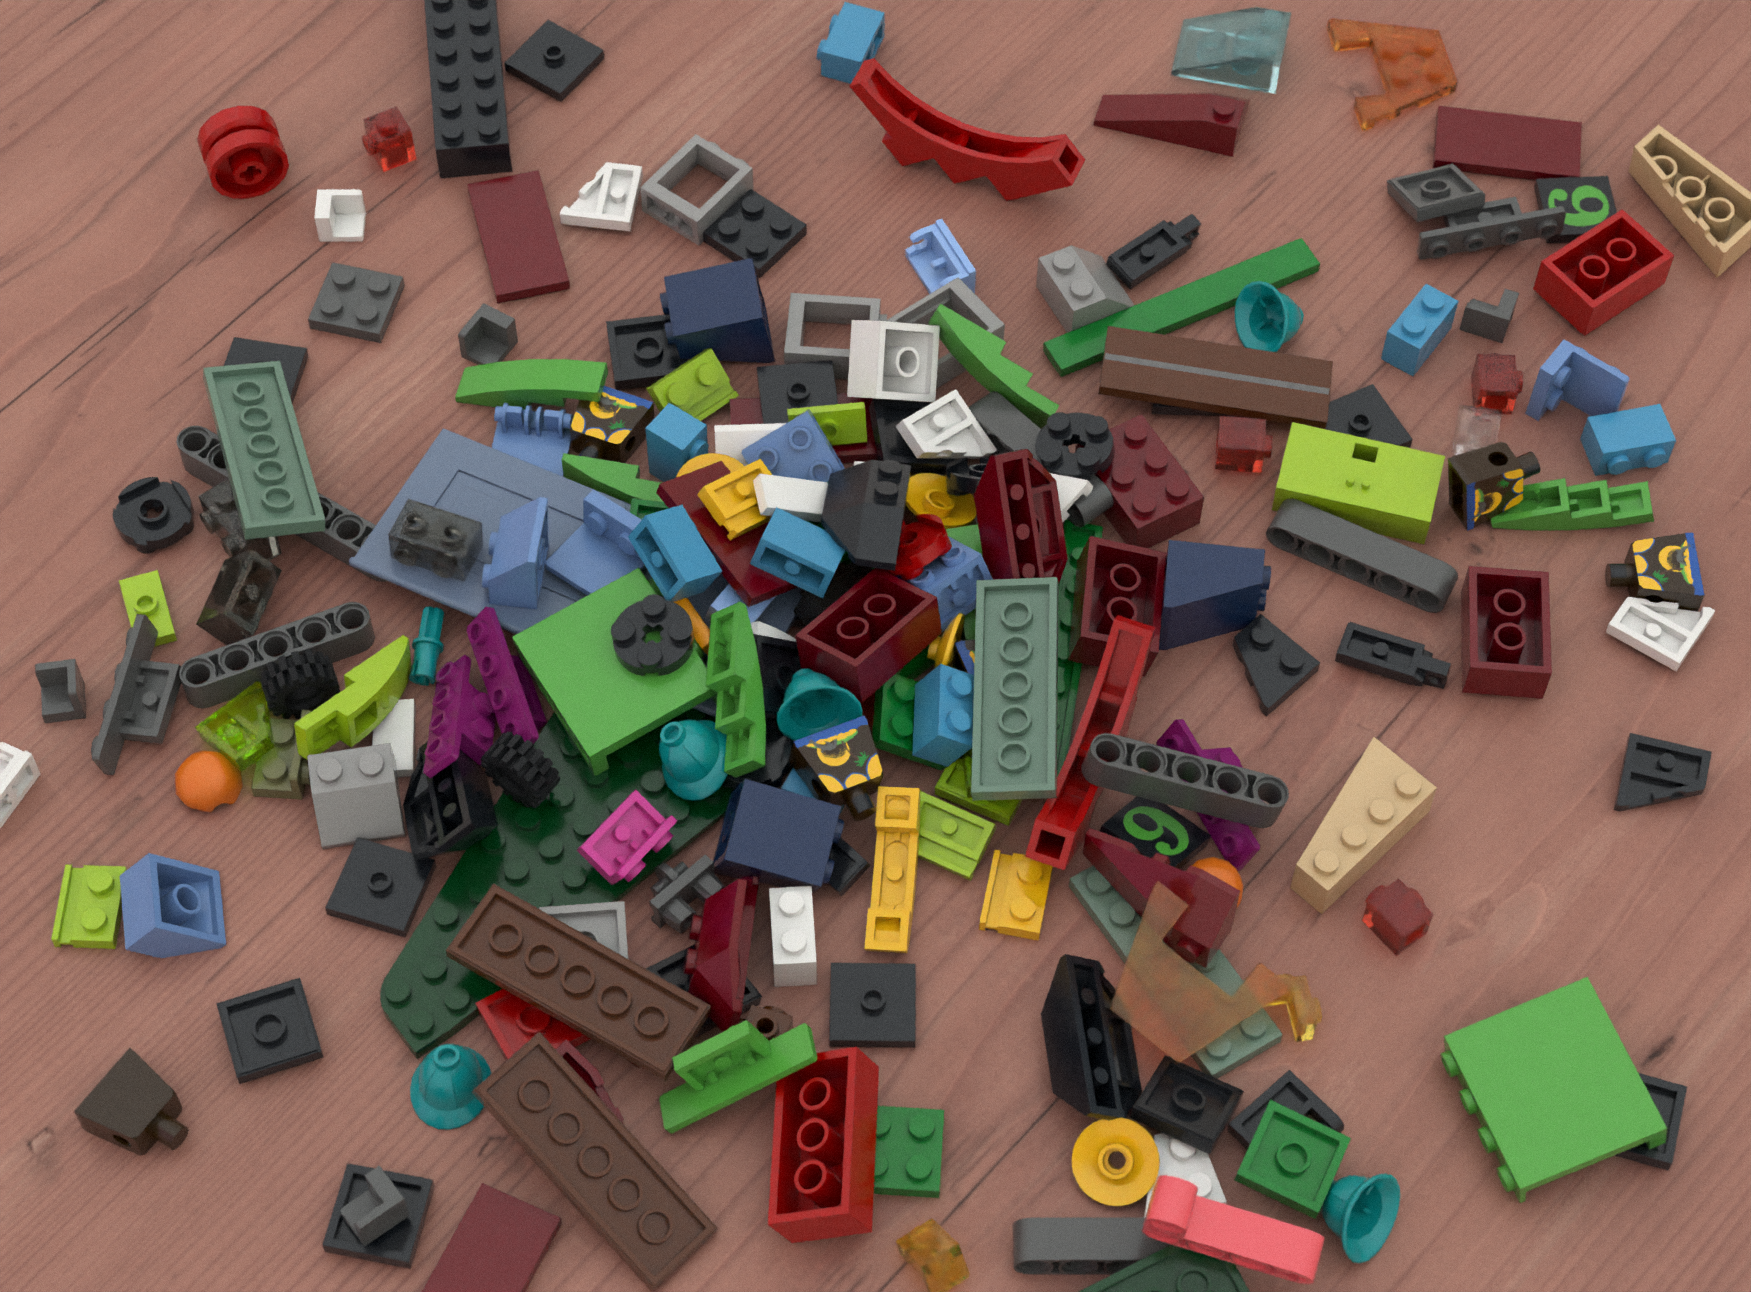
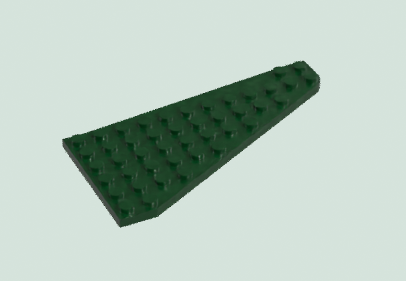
[380,708,794,1059]

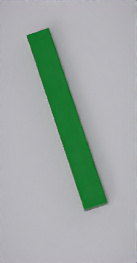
[1043,238,1320,377]
[1046,519,1103,799]

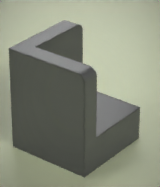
[1459,289,1519,343]
[458,303,518,365]
[35,659,86,723]
[341,1165,409,1247]

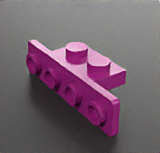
[466,607,547,744]
[423,655,496,778]
[1156,719,1264,871]

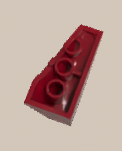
[1094,92,1249,157]
[1083,828,1240,968]

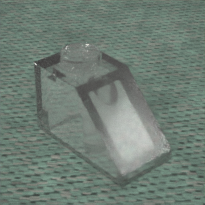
[1452,404,1501,456]

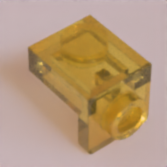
[1260,974,1322,1042]
[895,1218,970,1292]

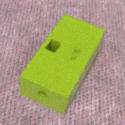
[1272,422,1445,544]

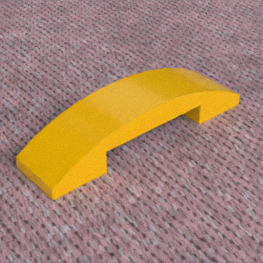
[864,786,920,953]

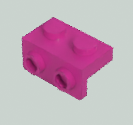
[577,790,677,885]

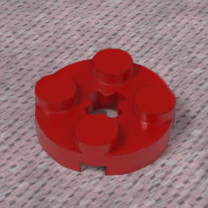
[881,514,952,580]

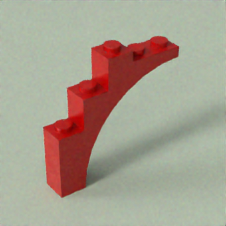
[849,58,1085,201]
[1025,615,1156,870]

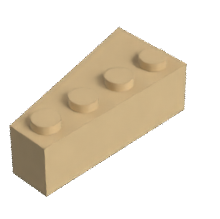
[1629,125,1751,278]
[1290,737,1437,914]

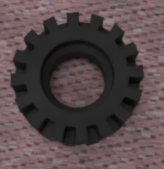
[260,650,340,719]
[480,732,560,808]

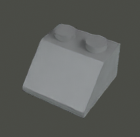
[1036,245,1134,333]
[307,743,405,849]

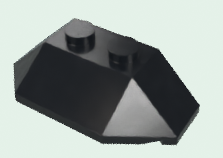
[821,460,911,571]
[403,741,498,860]
[1041,954,1142,1120]

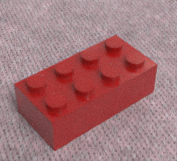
[768,1046,879,1243]

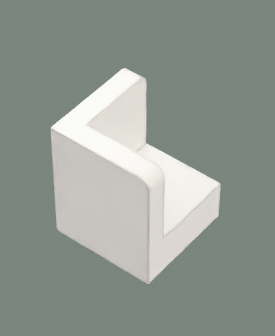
[315,189,366,242]

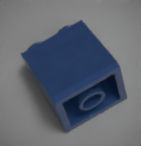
[660,258,776,363]
[1159,540,1271,650]
[713,779,844,893]

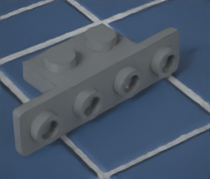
[1417,197,1566,260]
[91,614,181,775]

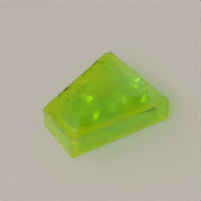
[195,681,275,772]

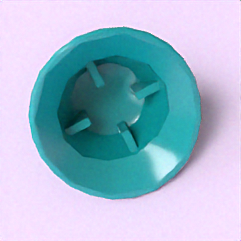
[1235,281,1304,352]
[777,668,863,741]
[659,720,728,801]
[410,1044,491,1130]
[1321,1173,1400,1264]

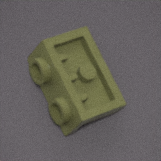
[251,710,311,800]

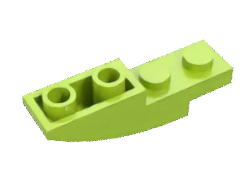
[294,635,412,760]

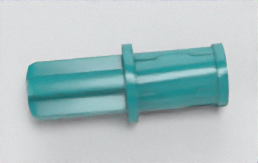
[409,606,444,686]

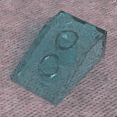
[1171,7,1291,94]

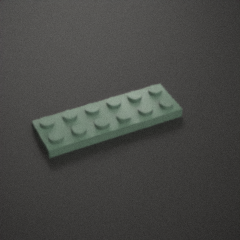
[203,361,325,540]
[971,577,1059,801]
[1069,866,1283,1079]

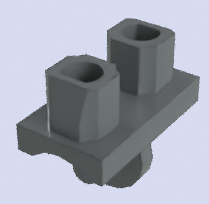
[649,854,725,934]

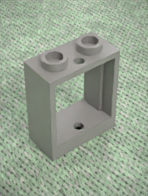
[640,134,753,246]
[887,277,1005,389]
[784,293,887,380]

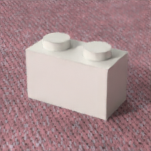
[769,886,817,987]

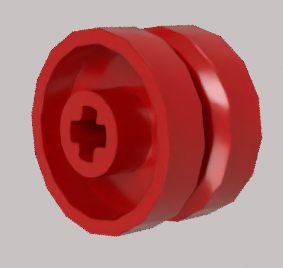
[197,106,289,199]

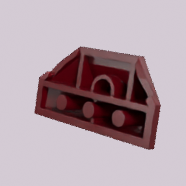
[974,449,1068,584]
[683,875,760,1032]

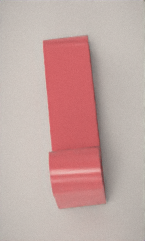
[1142,1175,1325,1284]

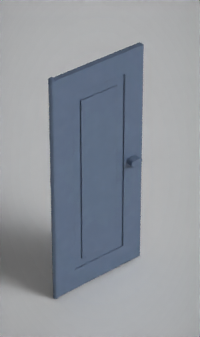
[348,428,810,718]

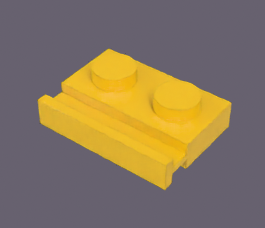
[697,459,772,541]
[979,849,1053,941]

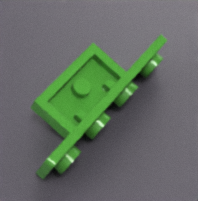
[659,1020,817,1134]

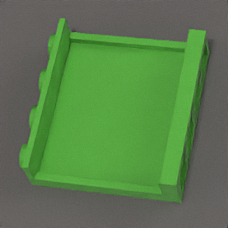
[512,568,718,776]
[1440,977,1667,1203]

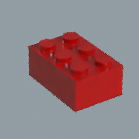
[1533,209,1674,336]

